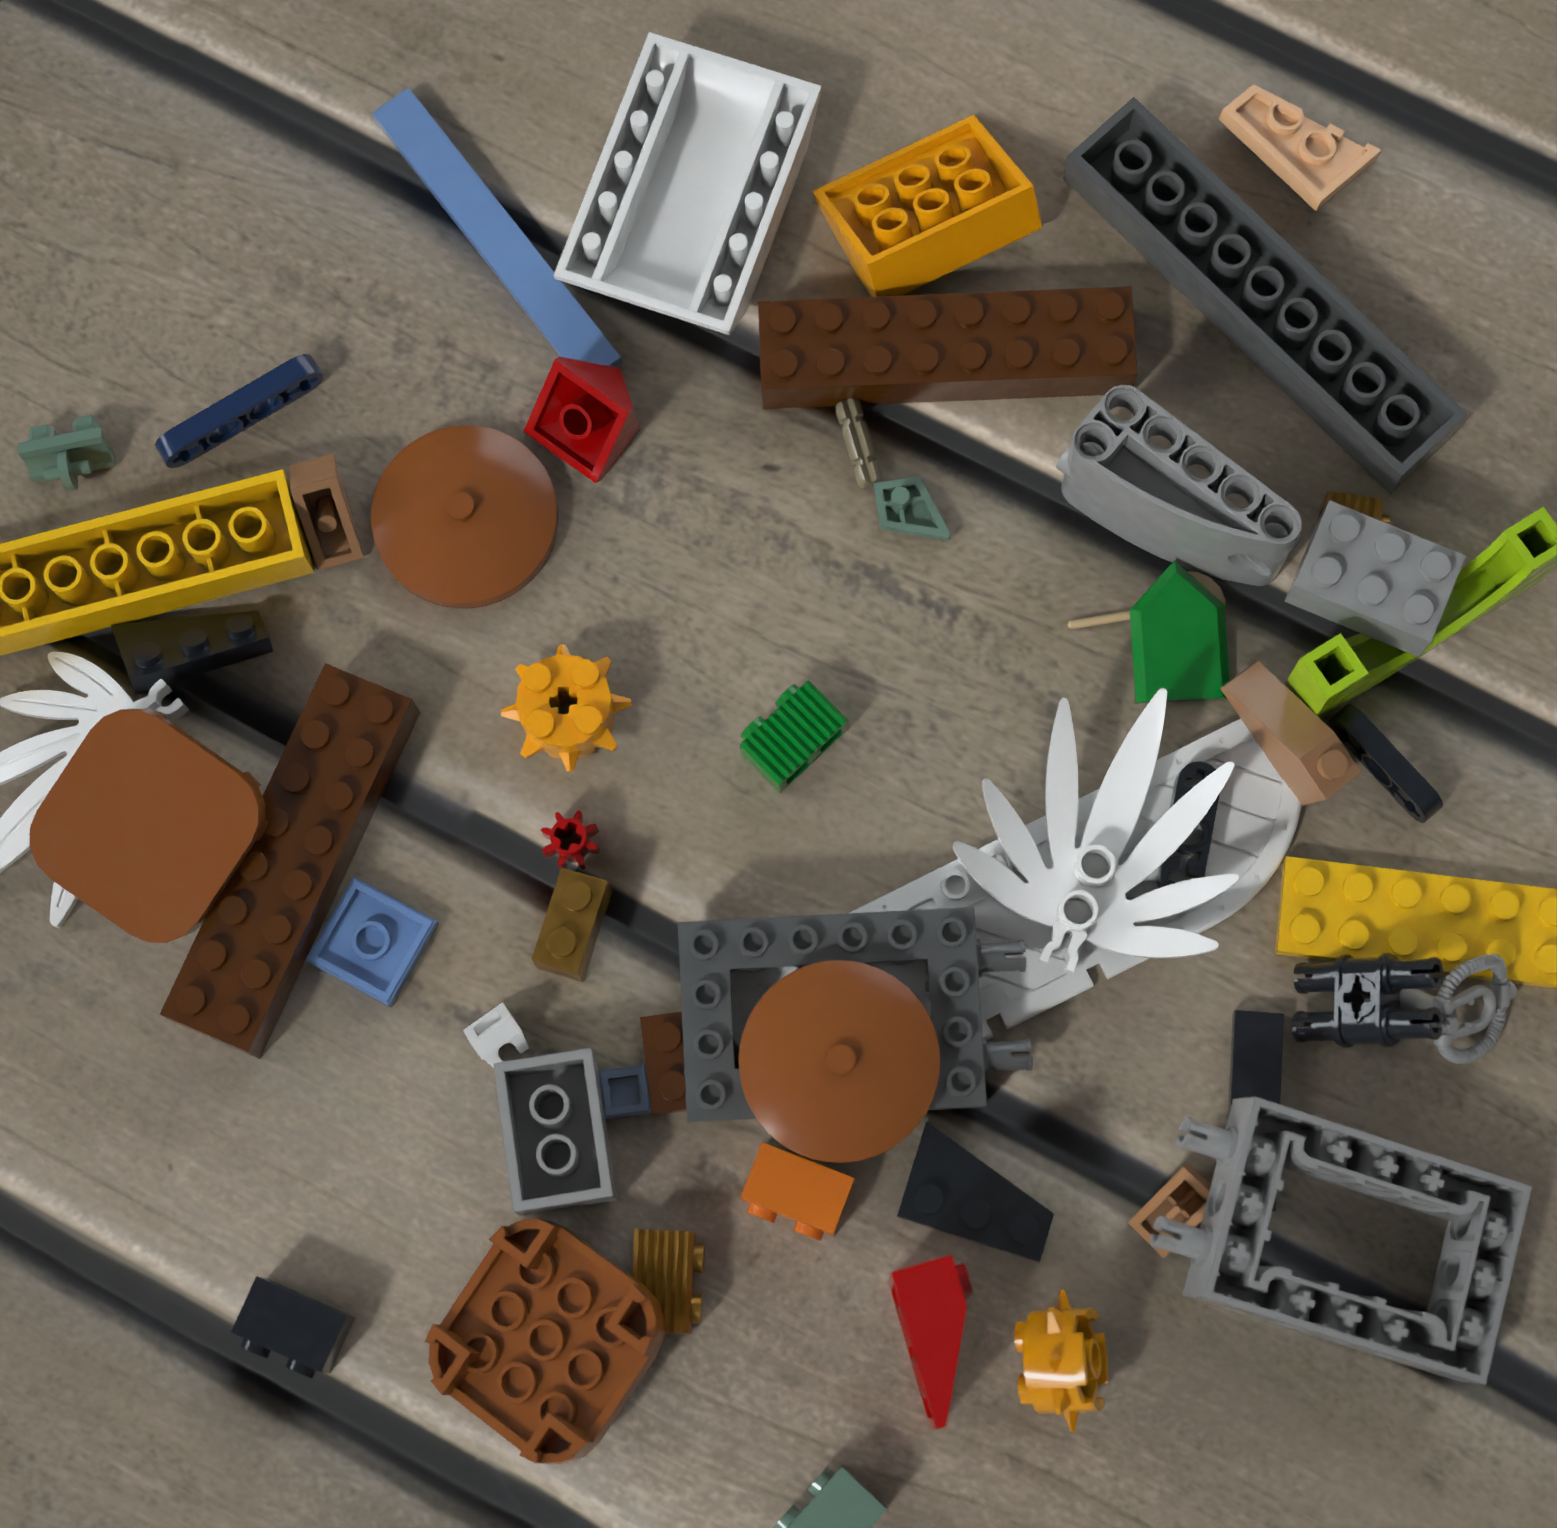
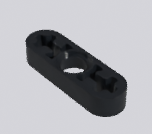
[1328,704,1443,823]
[1157,761,1220,888]

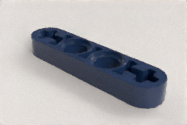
[155,354,323,468]

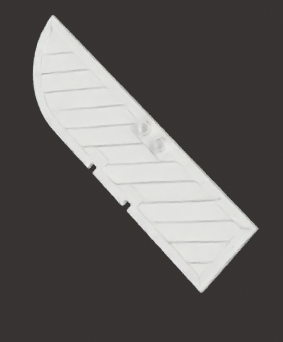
[730,718,1302,1050]

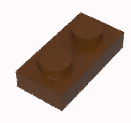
[640,1012,687,1116]

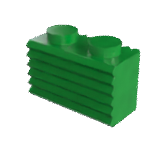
[740,680,849,793]

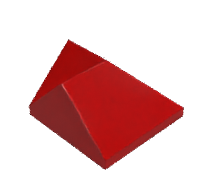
[523,356,640,484]

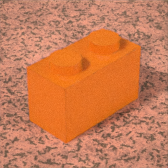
[740,1142,855,1242]

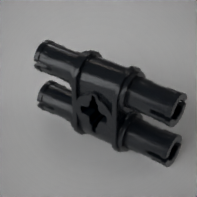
[1292,953,1443,1048]

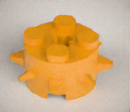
[501,644,632,772]
[1014,1289,1109,1432]

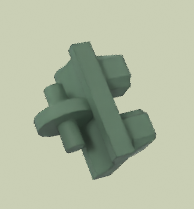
[18,415,115,491]

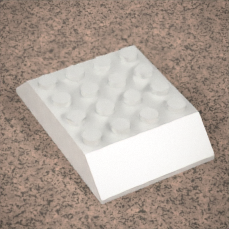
[554,32,822,335]

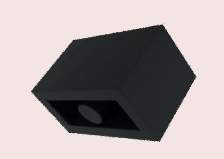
[231,1276,355,1378]

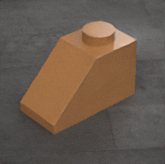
[289,453,364,571]

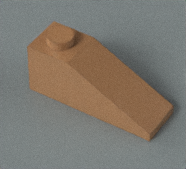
[1220,661,1361,806]

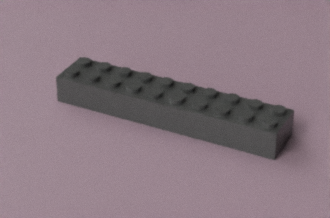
[1063,97,1468,495]

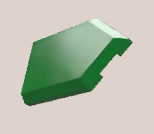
[1129,560,1230,704]

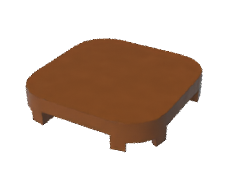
[30,708,268,943]
[425,1218,664,1464]

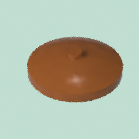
[371,425,559,609]
[739,960,940,1163]

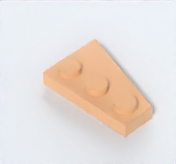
[1219,84,1382,211]

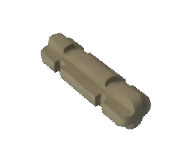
[836,398,882,489]

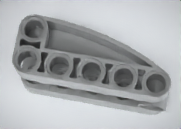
[1056,385,1302,586]

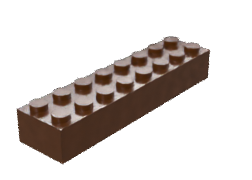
[758,286,1137,409]
[160,663,420,1059]

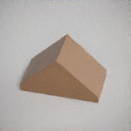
[1128,1162,1211,1258]

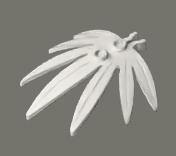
[0,651,189,928]
[952,688,1239,975]

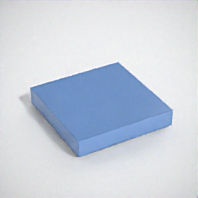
[305,876,439,1007]

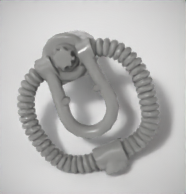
[1400,954,1517,1064]

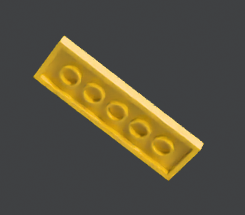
[1275,856,1557,989]

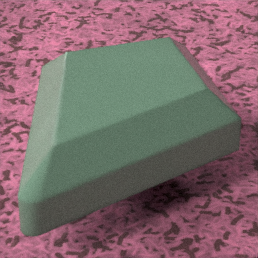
[873,476,951,541]

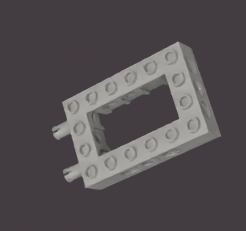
[1150,1097,1532,1385]

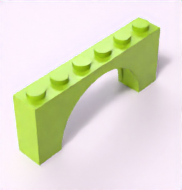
[1285,506,1557,719]

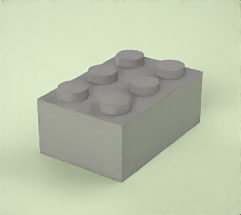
[1284,500,1466,657]
[493,1048,617,1216]

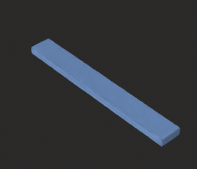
[372,87,622,367]

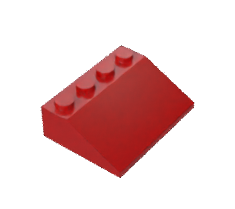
[888,1254,973,1429]

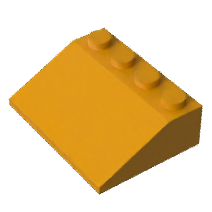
[812,114,1042,297]

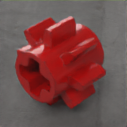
[541,810,600,870]

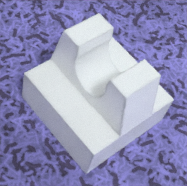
[463,1002,529,1068]

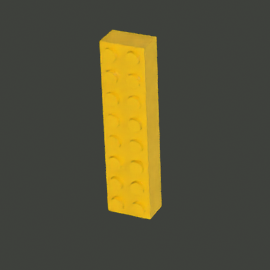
[0,469,315,656]

